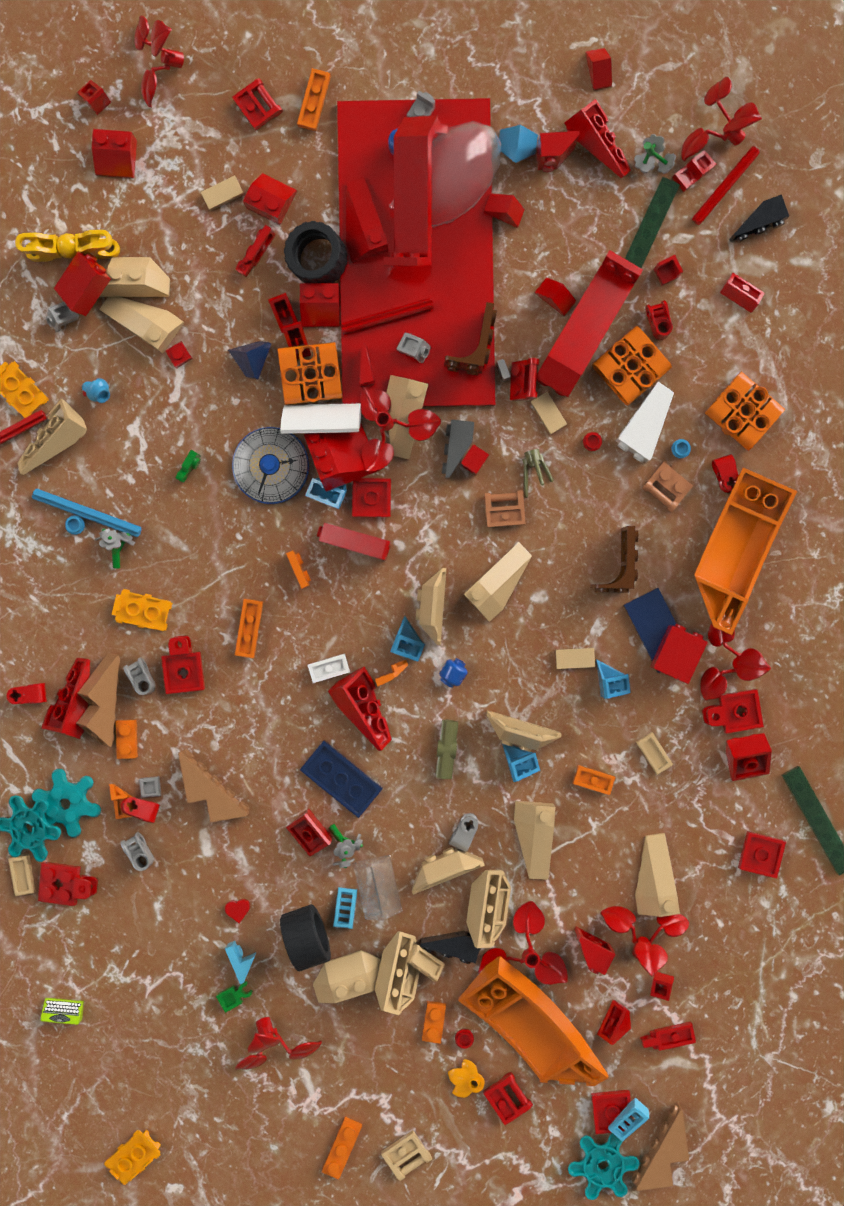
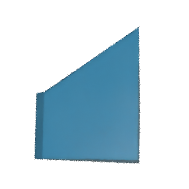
[497,125,538,163]
[305,478,346,509]
[390,616,425,661]
[596,659,631,699]
[502,744,540,782]

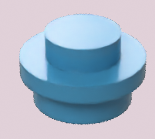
[671,439,691,459]
[65,515,85,535]

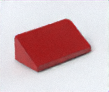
[720,273,765,313]

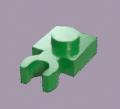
[175,450,201,483]
[216,981,253,1013]

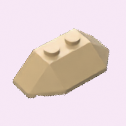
[100,257,170,297]
[416,568,446,645]
[486,710,561,752]
[412,847,485,895]
[466,870,511,948]
[375,931,420,1015]
[313,950,381,1003]

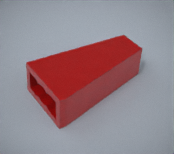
[317,523,391,561]

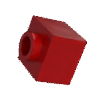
[650,972,674,1001]

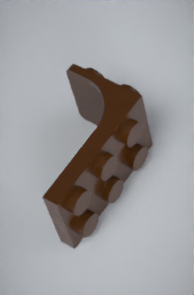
[444,302,497,375]
[590,526,639,593]

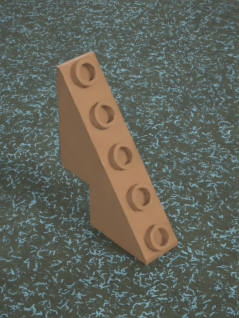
[76,653,120,747]
[178,749,250,823]
[632,1102,689,1191]

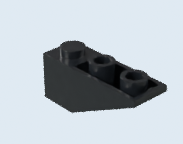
[729,194,789,242]
[420,930,480,964]

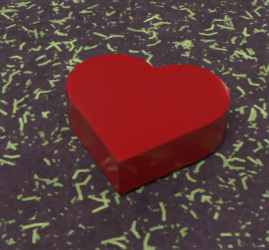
[225,899,250,924]

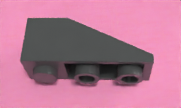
[442,419,474,479]

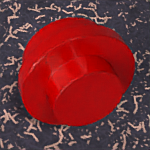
[583,432,602,451]
[455,1029,474,1049]

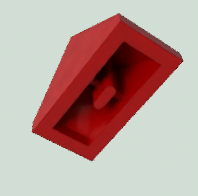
[585,48,612,91]
[77,80,111,115]
[483,193,525,228]
[534,277,576,316]
[268,293,298,333]
[282,321,311,359]

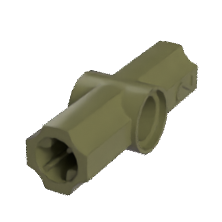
[436,719,458,779]

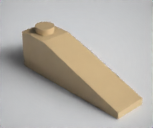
[17,398,87,475]
[635,833,680,917]

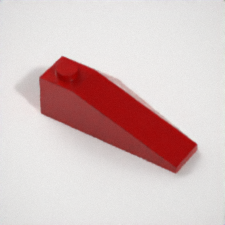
[346,177,389,263]

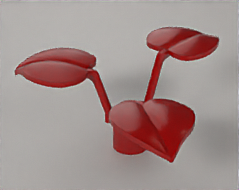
[134,16,184,108]
[681,77,762,162]
[360,387,441,472]
[700,623,771,701]
[478,901,568,985]
[600,906,689,977]
[235,1017,322,1070]

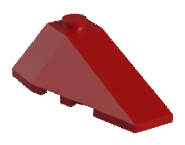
[564,99,631,178]
[41,658,90,739]
[328,666,392,751]

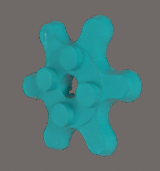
[32,768,101,838]
[0,795,61,862]
[568,1133,640,1200]

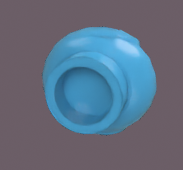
[82,378,110,403]

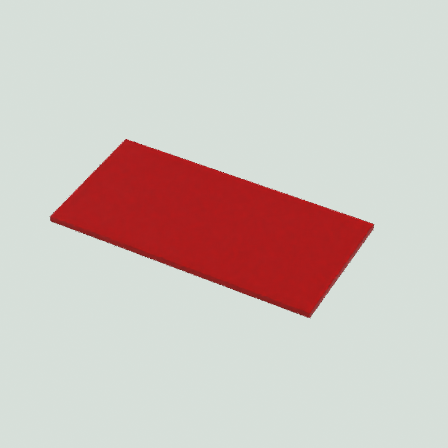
[337,98,496,407]

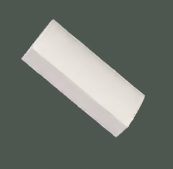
[280,403,361,434]

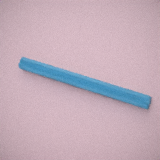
[32,489,142,537]

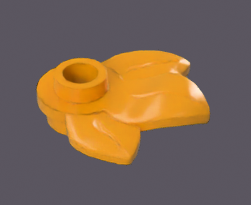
[448,1059,485,1098]

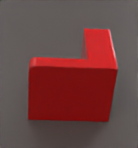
[653,255,683,286]
[460,445,489,476]

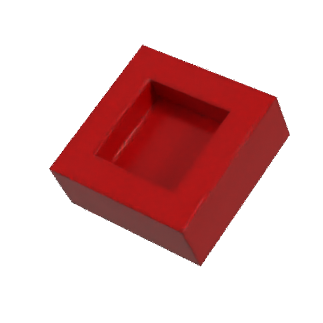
[165,341,193,368]

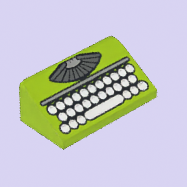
[41,998,84,1025]

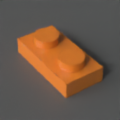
[286,550,311,589]
[116,719,138,759]
[572,765,615,795]
[422,1001,446,1044]

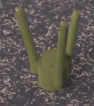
[522,449,553,498]

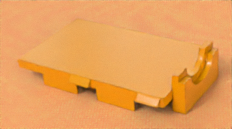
[0,361,49,418]
[112,589,173,631]
[104,1129,161,1185]

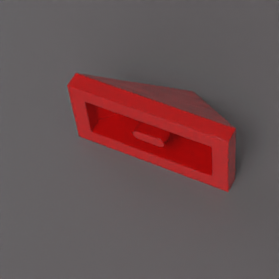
[597,1000,631,1045]

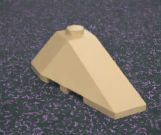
[99,297,184,354]
[386,375,428,459]
[463,542,532,622]
[514,801,556,880]

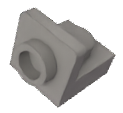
[407,91,435,117]
[46,302,79,332]
[397,332,431,363]

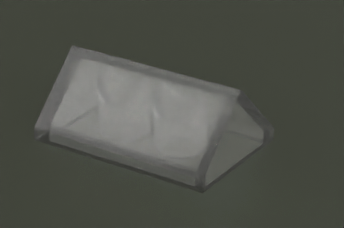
[353,855,402,921]

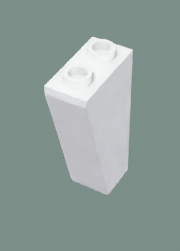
[615,382,674,463]

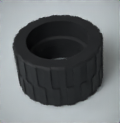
[284,221,348,283]
[280,904,331,972]

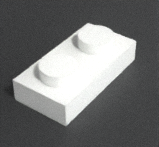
[308,654,350,683]

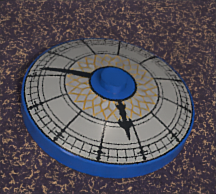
[232,427,309,504]

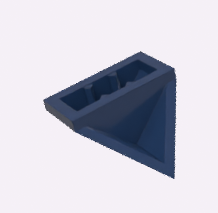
[228,341,271,380]

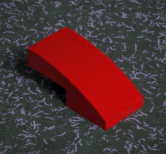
[672,150,717,192]

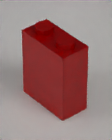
[54,251,111,316]
[650,624,708,684]

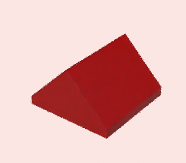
[286,809,333,857]

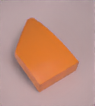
[375,659,408,687]
[109,784,135,819]

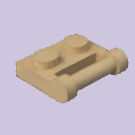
[381,1130,432,1181]

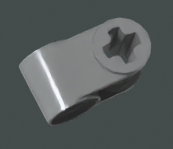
[123,657,156,695]
[449,813,478,852]
[121,832,154,871]

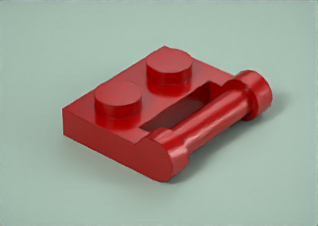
[232,78,283,131]
[510,358,539,401]
[483,1072,533,1125]

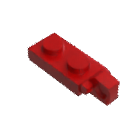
[235,224,275,277]
[640,1021,696,1051]

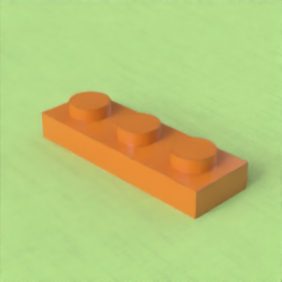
[297,68,331,132]
[235,599,263,658]
[322,1117,362,1180]

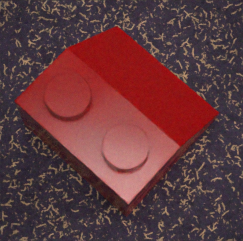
[91,129,137,178]
[537,131,580,172]
[243,173,297,225]
[300,283,340,327]
[726,733,772,781]
[574,926,616,975]

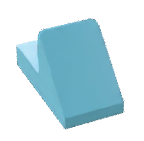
[225,941,256,984]

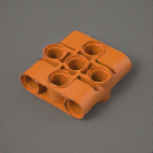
[592,326,672,406]
[277,342,342,405]
[705,371,785,451]

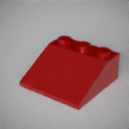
[304,423,380,491]

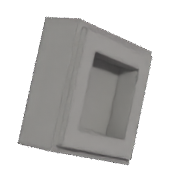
[496,359,510,383]
[139,776,161,798]

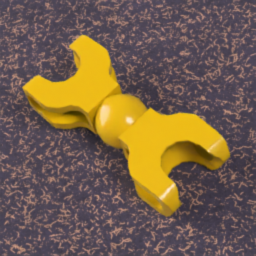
[15,230,120,262]

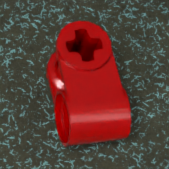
[645,300,673,340]
[712,454,739,493]
[6,683,47,704]
[120,797,160,824]

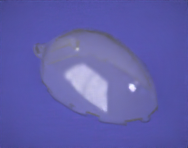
[389,121,501,227]

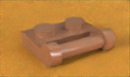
[642,462,693,513]
[484,490,526,527]

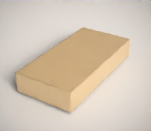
[201,176,244,211]
[530,392,567,435]
[555,648,595,669]
[636,732,673,775]
[8,854,36,896]
[406,945,445,982]

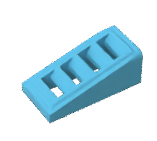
[333,887,357,929]
[608,1098,649,1142]

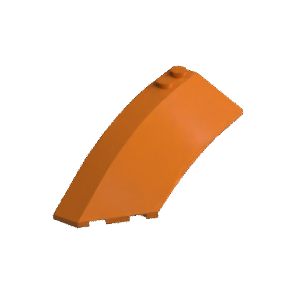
[694,468,797,635]
[458,956,608,1086]

